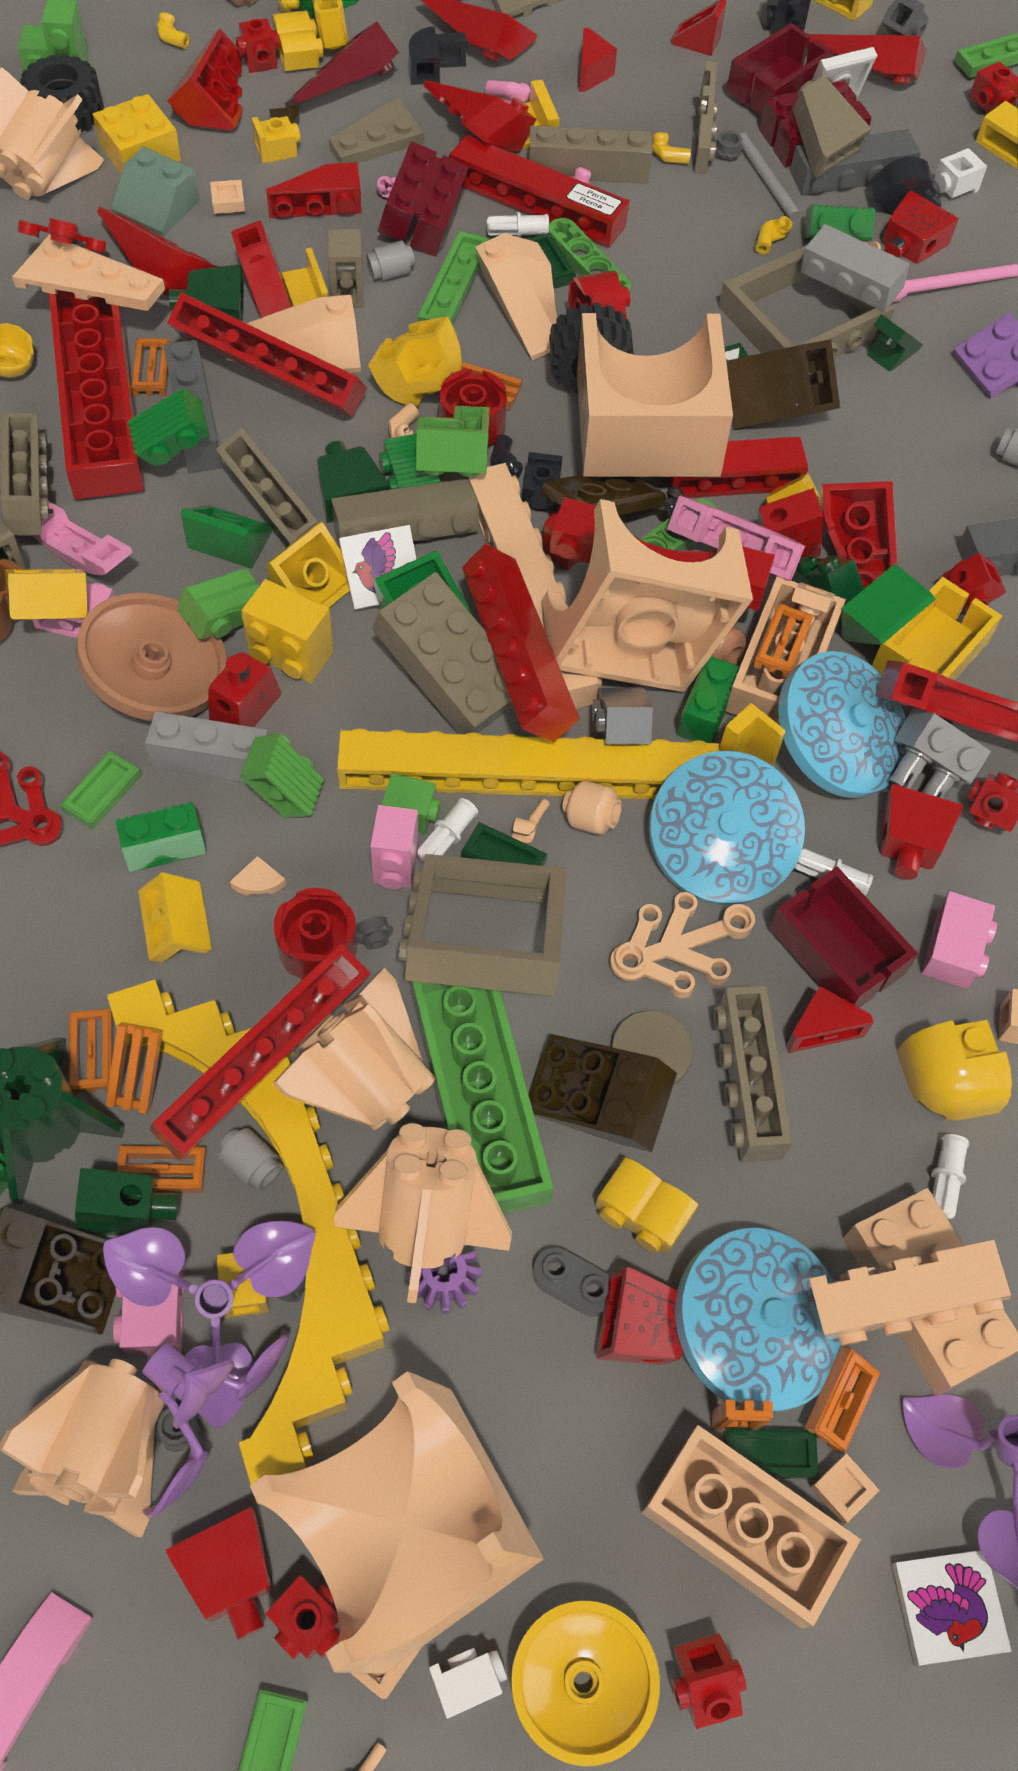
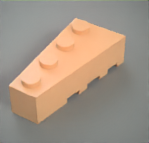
[809,1240,1011,1346]

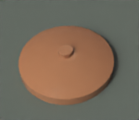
[75,593,227,721]

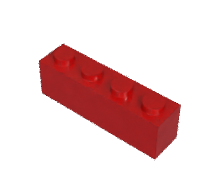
[665,437,809,498]

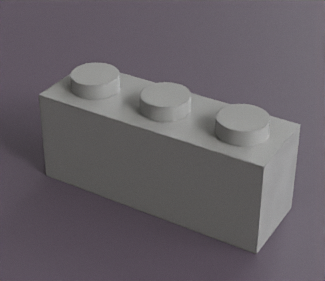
[801,224,910,312]
[145,711,268,782]

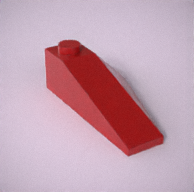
[421,0,537,62]
[167,28,242,131]
[808,34,926,85]
[423,80,537,153]
[97,206,219,296]
[821,481,898,589]

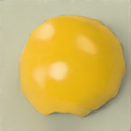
[0,323,34,378]

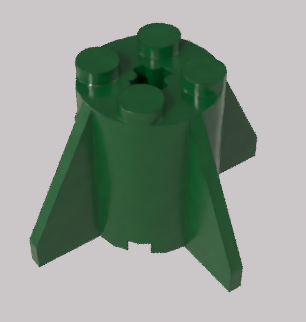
[0,1038,124,1204]

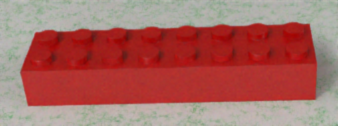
[49,290,144,500]

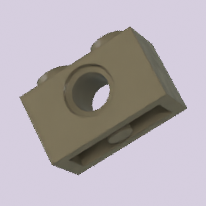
[328,229,364,308]

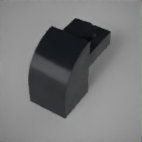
[409,26,466,85]
[870,157,942,214]

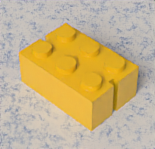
[872,577,1002,680]

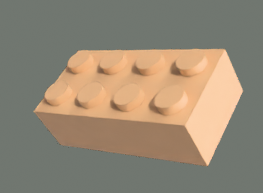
[726,576,846,725]
[843,1188,1018,1396]
[642,1425,861,1629]

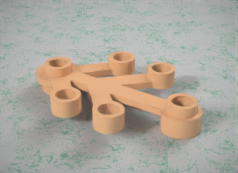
[610,892,755,998]

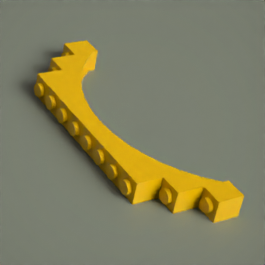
[107,979,390,1484]

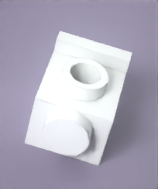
[934,148,987,198]
[429,1648,507,1719]

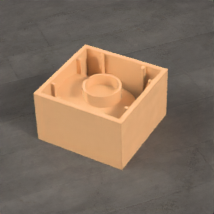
[577,313,733,477]

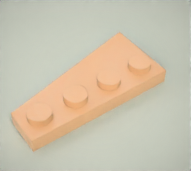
[12,235,165,311]

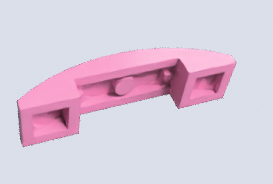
[667,496,805,580]
[32,501,133,575]
[0,1592,93,1771]

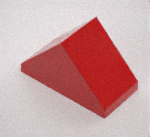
[671,0,727,56]
[579,27,617,92]
[786,986,874,1053]

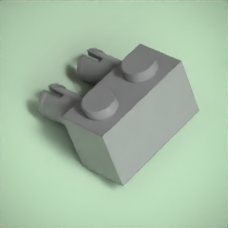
[889,708,991,799]

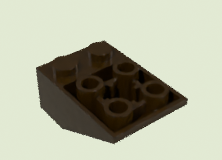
[726,339,841,429]
[529,1034,677,1152]
[0,1206,116,1335]

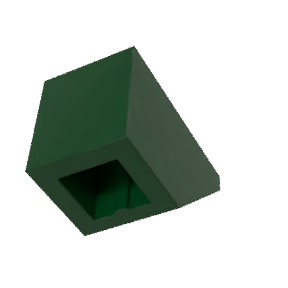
[790,555,864,614]

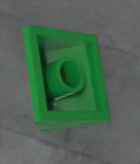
[181,505,273,569]
[373,550,471,614]
[841,564,936,645]

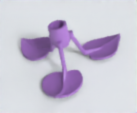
[103,1221,315,1428]
[142,1328,290,1519]
[903,1394,1018,1589]

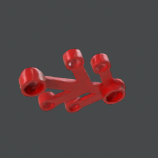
[17,218,106,254]
[0,752,62,846]

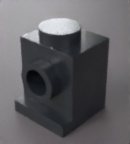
[522,452,563,511]

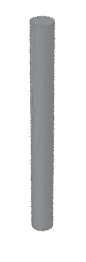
[739,132,801,221]

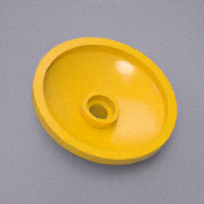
[511,1601,660,1766]

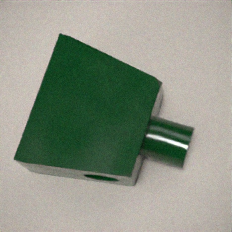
[169,265,245,322]
[317,441,389,523]
[75,1168,178,1235]

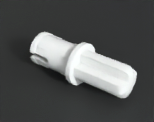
[487,212,549,238]
[417,798,478,863]
[794,849,873,896]
[931,1134,969,1220]

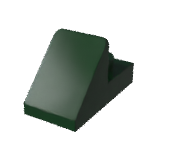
[867,314,923,371]

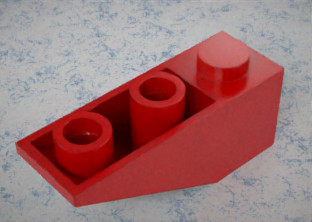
[266,162,362,218]
[231,220,292,318]

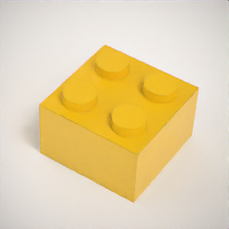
[93,94,181,174]
[241,579,334,684]

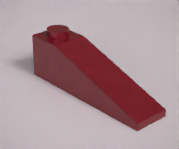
[284,21,399,107]

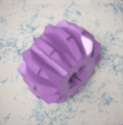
[406,1250,482,1314]

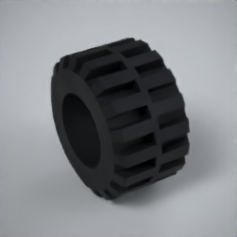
[20,54,104,134]
[549,303,634,394]

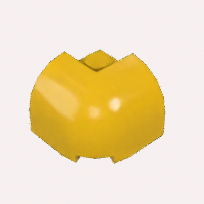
[368,316,462,406]
[897,1020,1012,1120]

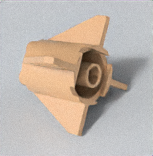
[0,67,104,200]
[273,968,436,1130]
[334,1123,512,1303]
[0,1359,164,1537]

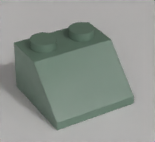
[111,146,199,237]

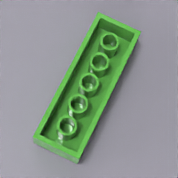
[410,981,554,1215]

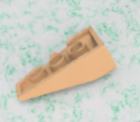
[475,233,557,361]
[227,295,361,373]

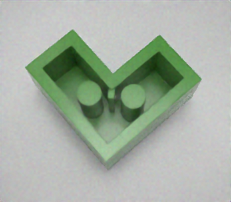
[18,0,88,71]
[416,406,489,477]

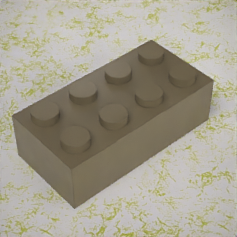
[372,572,513,734]

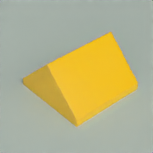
[267,522,349,608]

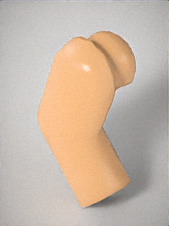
[388,403,419,438]

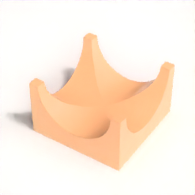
[542,499,753,692]
[250,1371,544,1673]

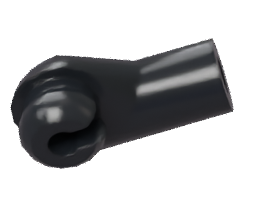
[490,434,523,478]
[662,486,685,517]

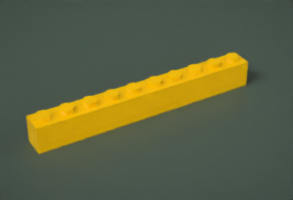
[337,728,719,800]

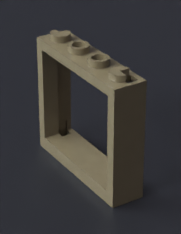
[718,244,895,358]
[399,854,566,996]

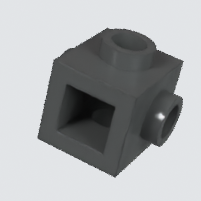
[882,0,929,37]

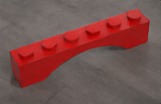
[550,497,775,611]
[875,660,1018,743]

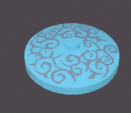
[778,651,906,798]
[649,751,805,905]
[675,1228,844,1412]

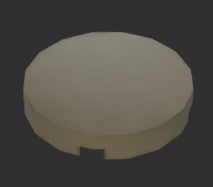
[612,1010,693,1086]

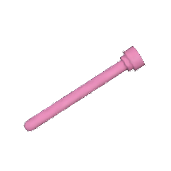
[893,264,1018,302]

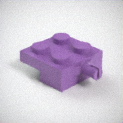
[954,312,1018,399]

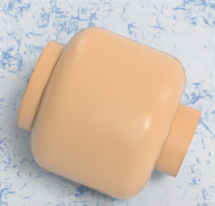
[563,781,622,835]

